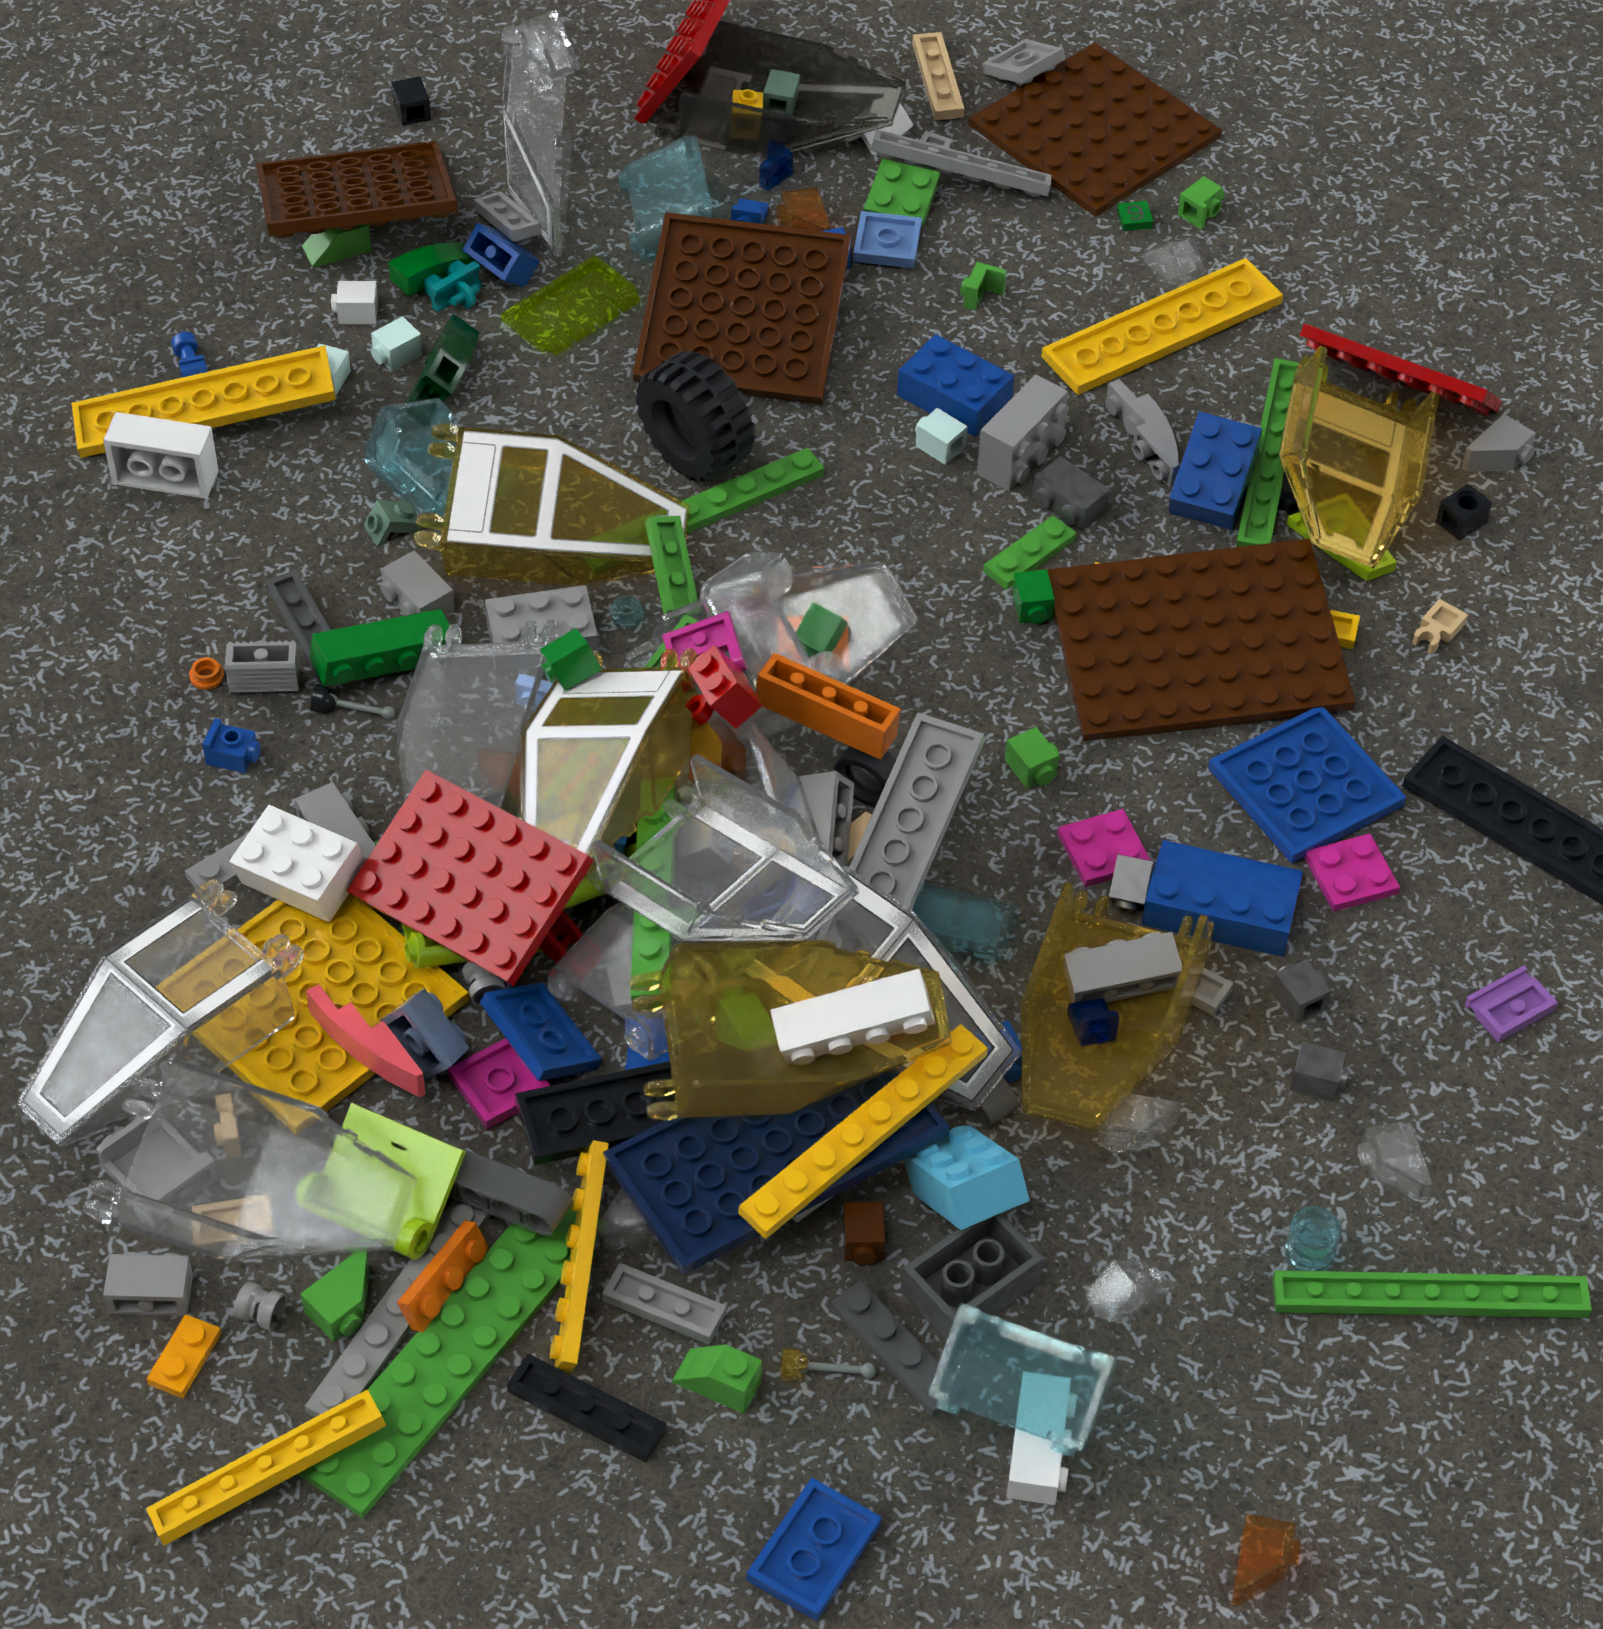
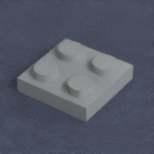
[982,39,1066,85]

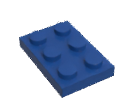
[480,982,602,1081]
[746,1477,882,1621]

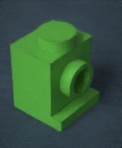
[1178,176,1225,229]

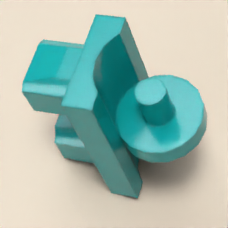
[424,260,482,312]

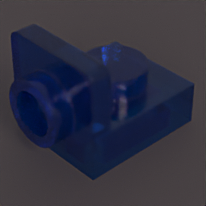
[759,140,793,191]
[1067,998,1120,1046]

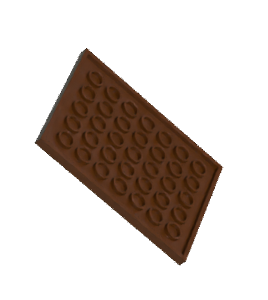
[1047,539,1356,741]

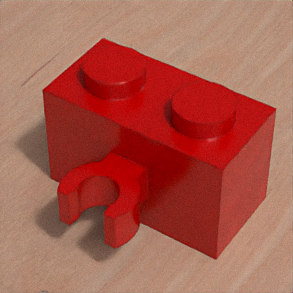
[685,645,763,729]

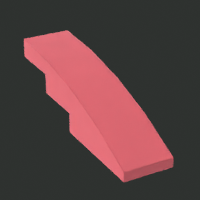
[306,984,426,1097]

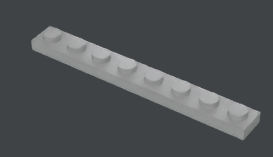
[304,1200,492,1417]

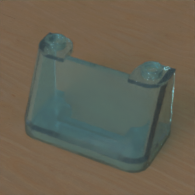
[618,135,712,263]
[365,398,521,531]
[928,1302,1118,1457]

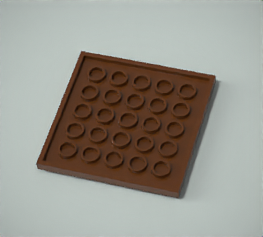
[968,42,1222,217]
[256,141,458,238]
[633,212,851,405]

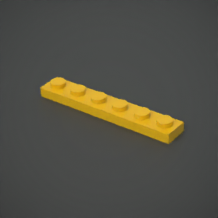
[550,1140,609,1374]
[146,1389,387,1546]

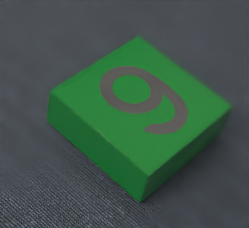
[1116,201,1153,231]

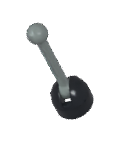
[310,684,395,720]

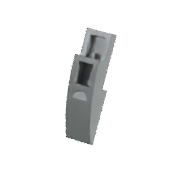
[1105,378,1178,488]

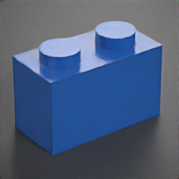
[462,223,540,287]

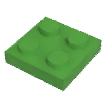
[864,158,941,228]

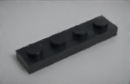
[507,1353,666,1463]

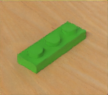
[983,515,1077,590]
[645,516,700,615]

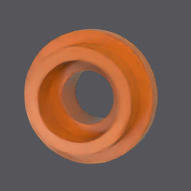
[189,657,224,690]

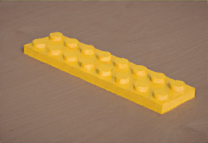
[1041,258,1283,396]
[72,345,336,458]

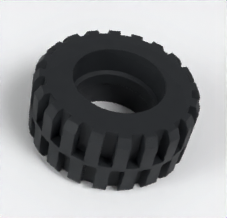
[635,351,755,482]

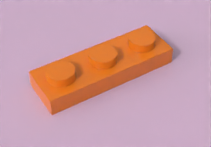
[397,1220,490,1333]

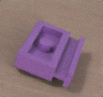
[1465,965,1558,1043]

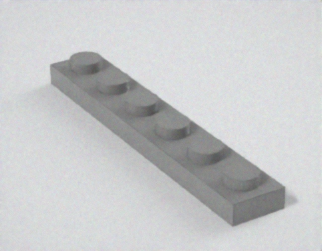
[871,129,1052,197]

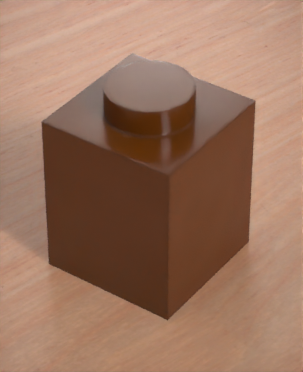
[843,1202,885,1265]

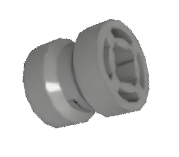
[462,961,506,1007]
[233,1281,287,1331]

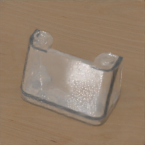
[700,552,849,694]
[548,903,718,1061]

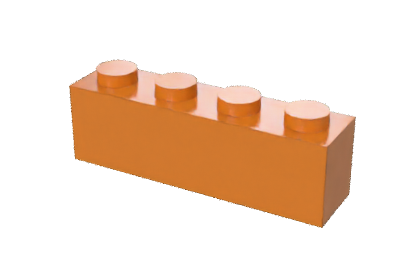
[756,652,901,760]

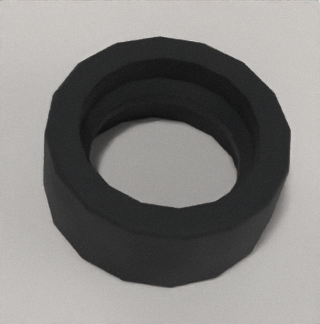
[834,746,896,807]

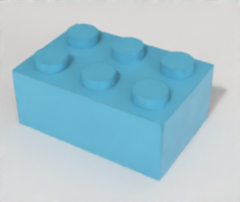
[904,1125,1030,1230]

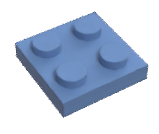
[853,211,922,269]

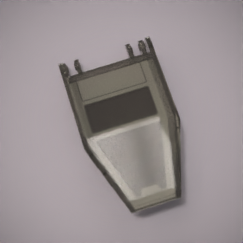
[655,21,906,158]

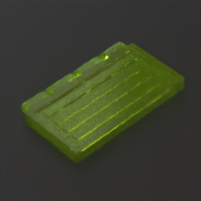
[501,255,640,356]

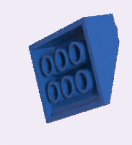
[1141,840,1303,957]

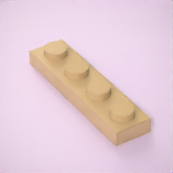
[912,32,964,121]

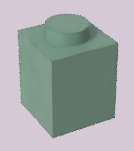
[762,69,800,121]

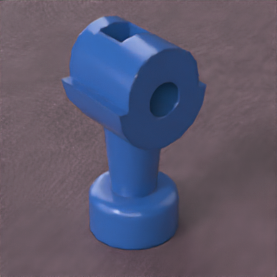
[171,332,208,378]

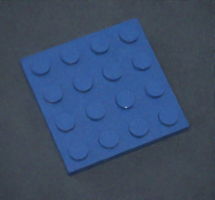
[1208,707,1407,863]

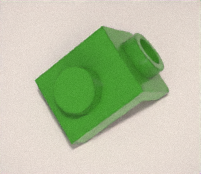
[960,262,1006,310]

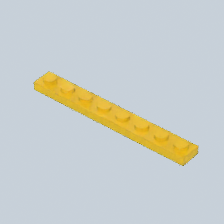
[738,1024,988,1239]

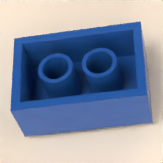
[897,334,1014,437]
[1169,411,1262,530]

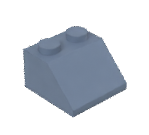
[380,988,469,1080]

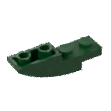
[402,314,479,426]

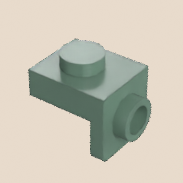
[364,500,423,545]

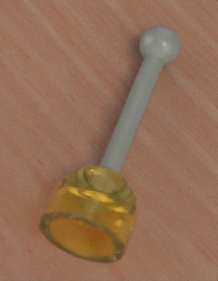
[780,1347,876,1381]

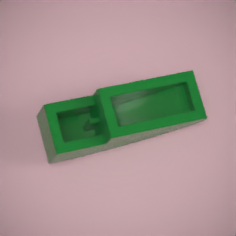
[388,242,480,297]

